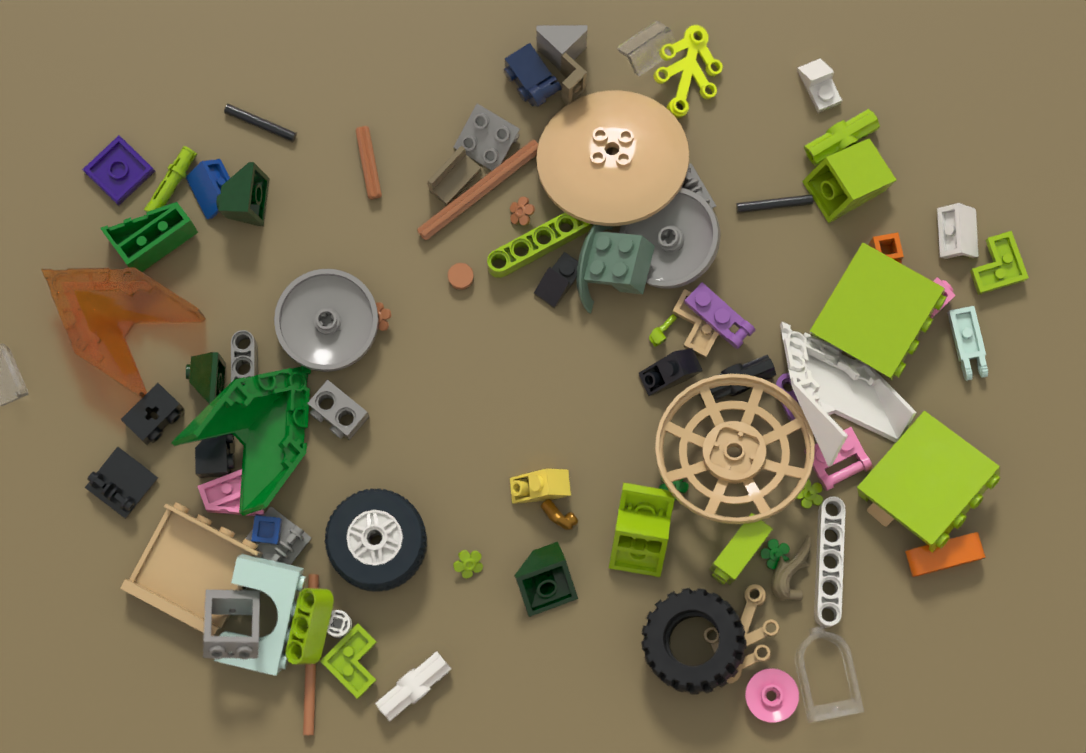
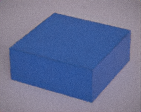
[251,515,282,545]

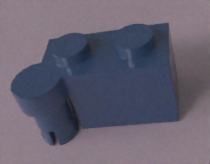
[503,43,562,107]

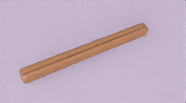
[417,140,539,240]

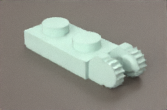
[947,306,988,381]

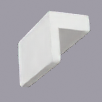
[937,203,979,259]

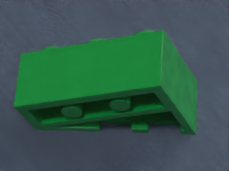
[100,202,199,276]

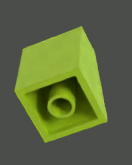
[802,138,896,223]

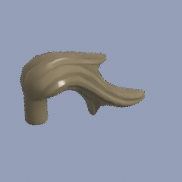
[771,535,811,601]

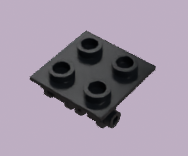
[85,447,158,519]

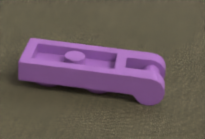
[684,282,755,349]

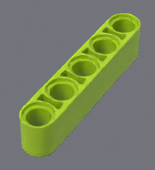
[487,213,594,278]

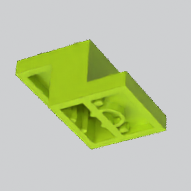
[609,482,675,577]

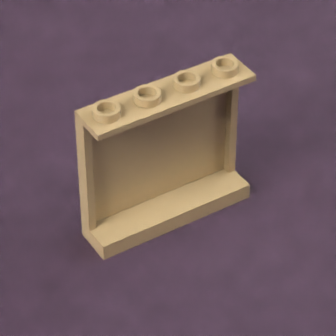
[120,502,263,636]

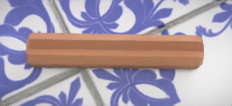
[356,126,382,199]

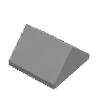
[536,25,587,71]

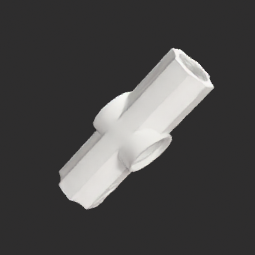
[375,652,451,721]

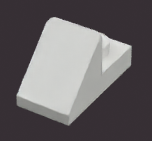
[797,59,842,113]

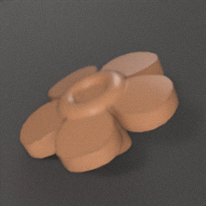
[510,197,535,226]
[376,302,391,331]

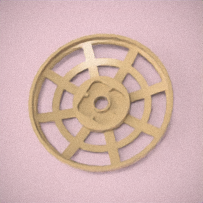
[655,374,815,524]

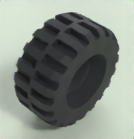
[641,588,747,694]

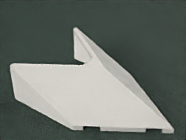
[780,322,916,467]

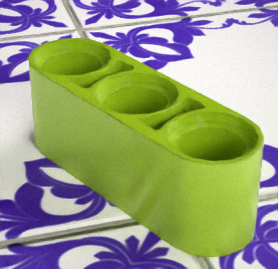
[286,588,334,664]

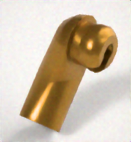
[541,499,578,530]

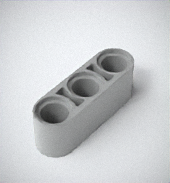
[231,330,258,382]

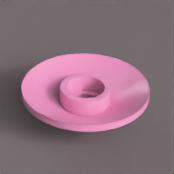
[745,669,799,723]

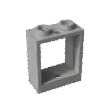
[203,590,260,660]

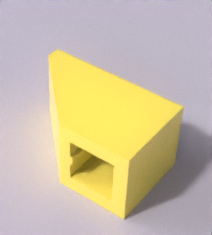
[510,468,571,504]

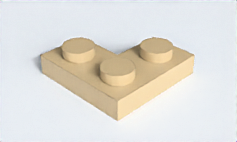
[672,289,719,359]

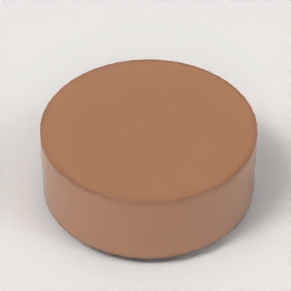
[448,263,474,290]

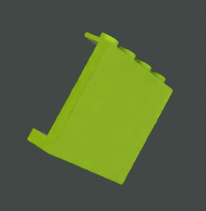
[810,243,947,381]
[857,410,1001,553]

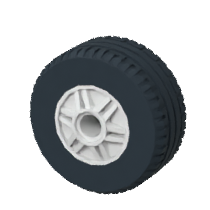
[325,488,427,592]

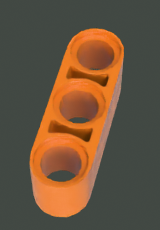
[905,532,986,577]

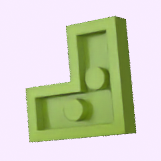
[970,231,1029,295]
[320,623,377,699]

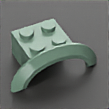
[576,225,655,313]

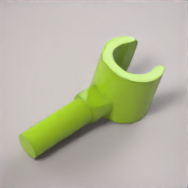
[649,314,677,347]

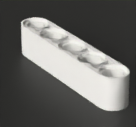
[814,496,845,628]

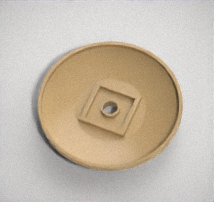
[537,90,689,226]

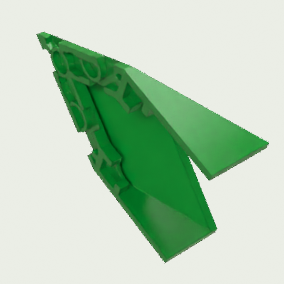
[171,366,311,516]

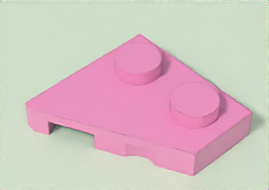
[197,469,265,516]

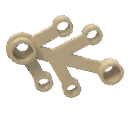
[704,584,780,683]

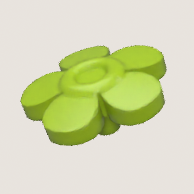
[796,479,823,509]
[453,550,483,578]

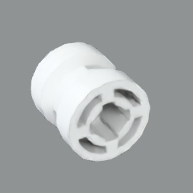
[327,610,353,638]

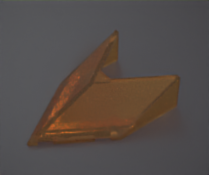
[41,268,205,399]

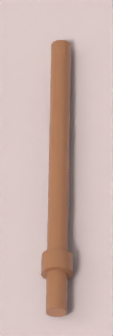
[303,574,319,735]

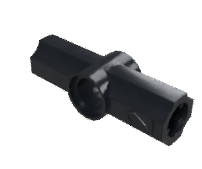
[699,354,776,405]

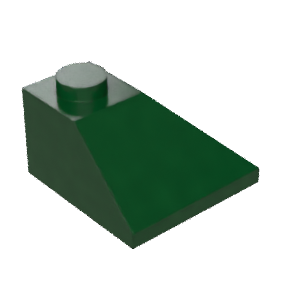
[216,162,269,226]
[186,352,226,404]
[515,541,578,617]

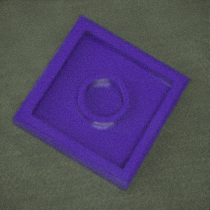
[82,135,155,206]

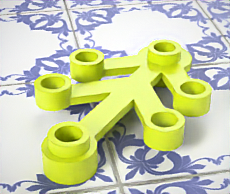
[653,25,723,119]

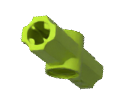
[804,109,880,166]

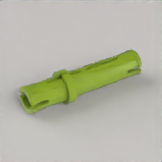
[144,146,197,212]

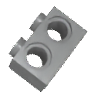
[307,380,370,440]

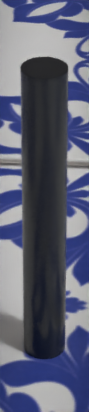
[224,104,297,142]
[736,194,813,213]

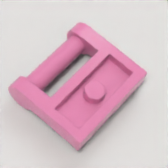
[804,427,873,491]

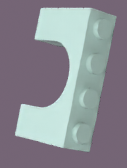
[214,554,306,676]

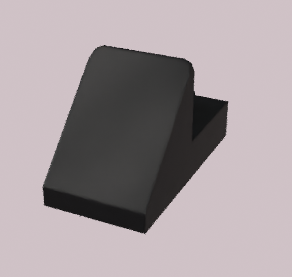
[534,252,578,308]

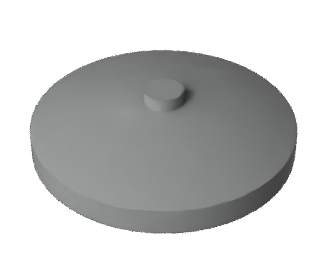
[619,188,721,289]
[274,269,379,372]

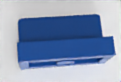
[186,159,230,219]

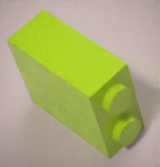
[709,513,773,585]

